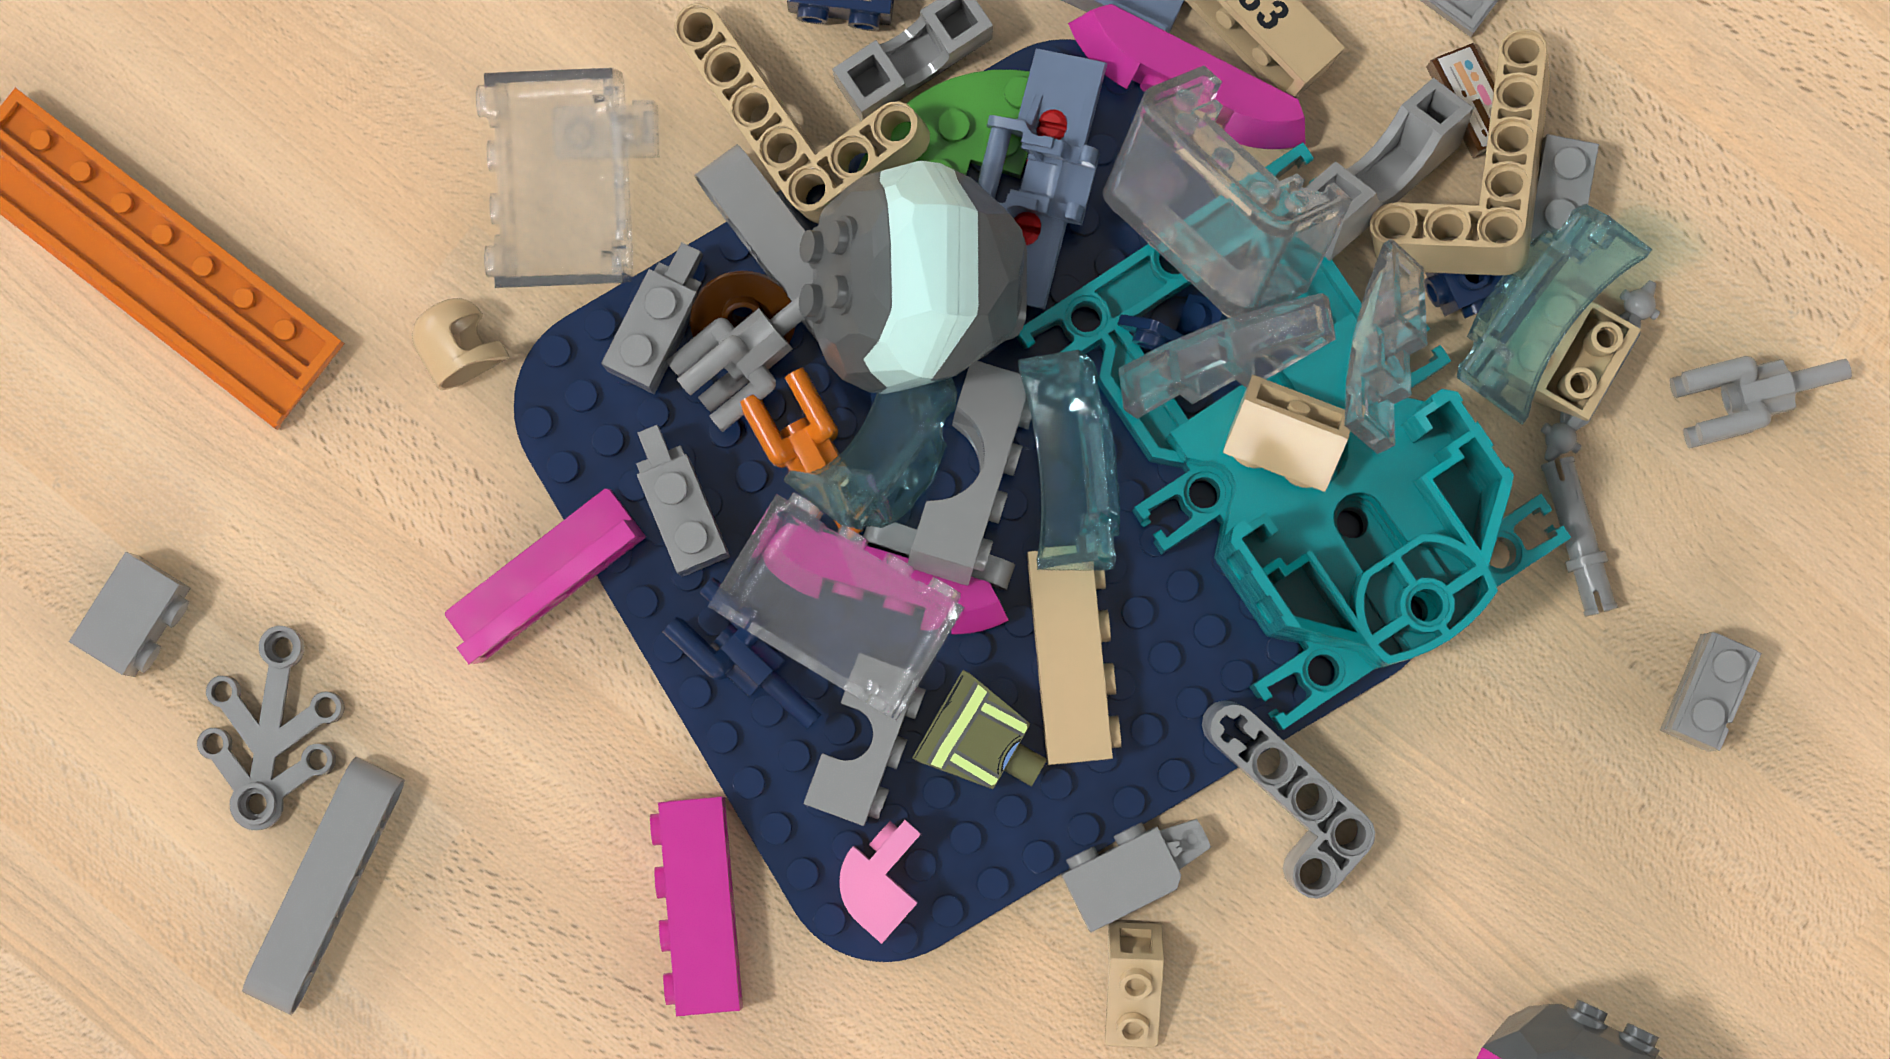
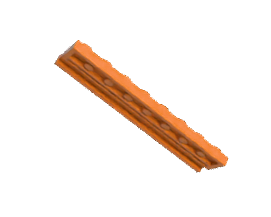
[0,87,345,430]

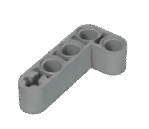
[1202,700,1375,899]

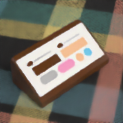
[1426,43,1495,159]

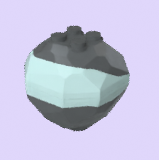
[799,161,1027,394]

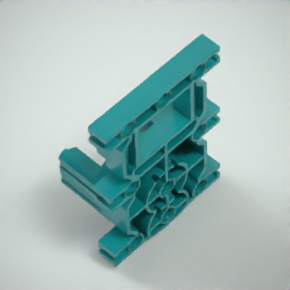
[1016,142,1571,730]

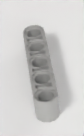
[694,144,818,342]
[242,757,405,1015]

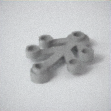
[197,626,344,830]

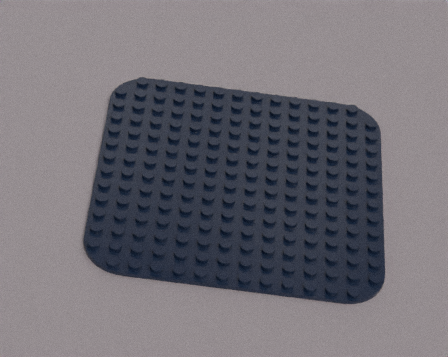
[514,39,1422,962]

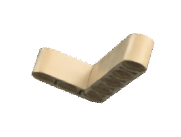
[674,3,930,224]
[1370,28,1550,275]

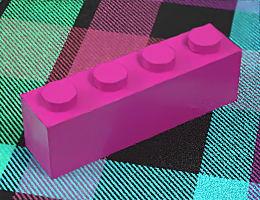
[650,797,743,1017]

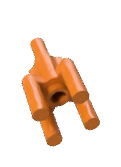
[740,367,864,540]

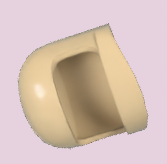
[412,298,510,391]

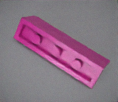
[445,489,646,665]

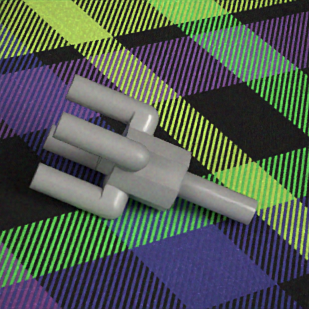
[666,295,807,432]
[1670,356,1852,449]

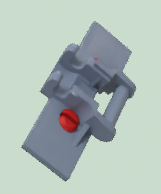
[977,48,1107,309]

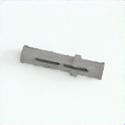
[1541,456,1618,617]

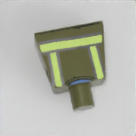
[912,670,1047,789]

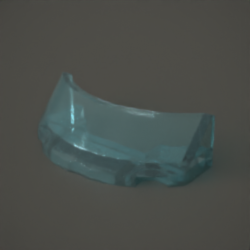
[1457,204,1652,425]
[1018,350,1120,571]
[784,378,957,530]

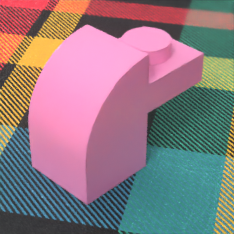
[840,820,921,944]

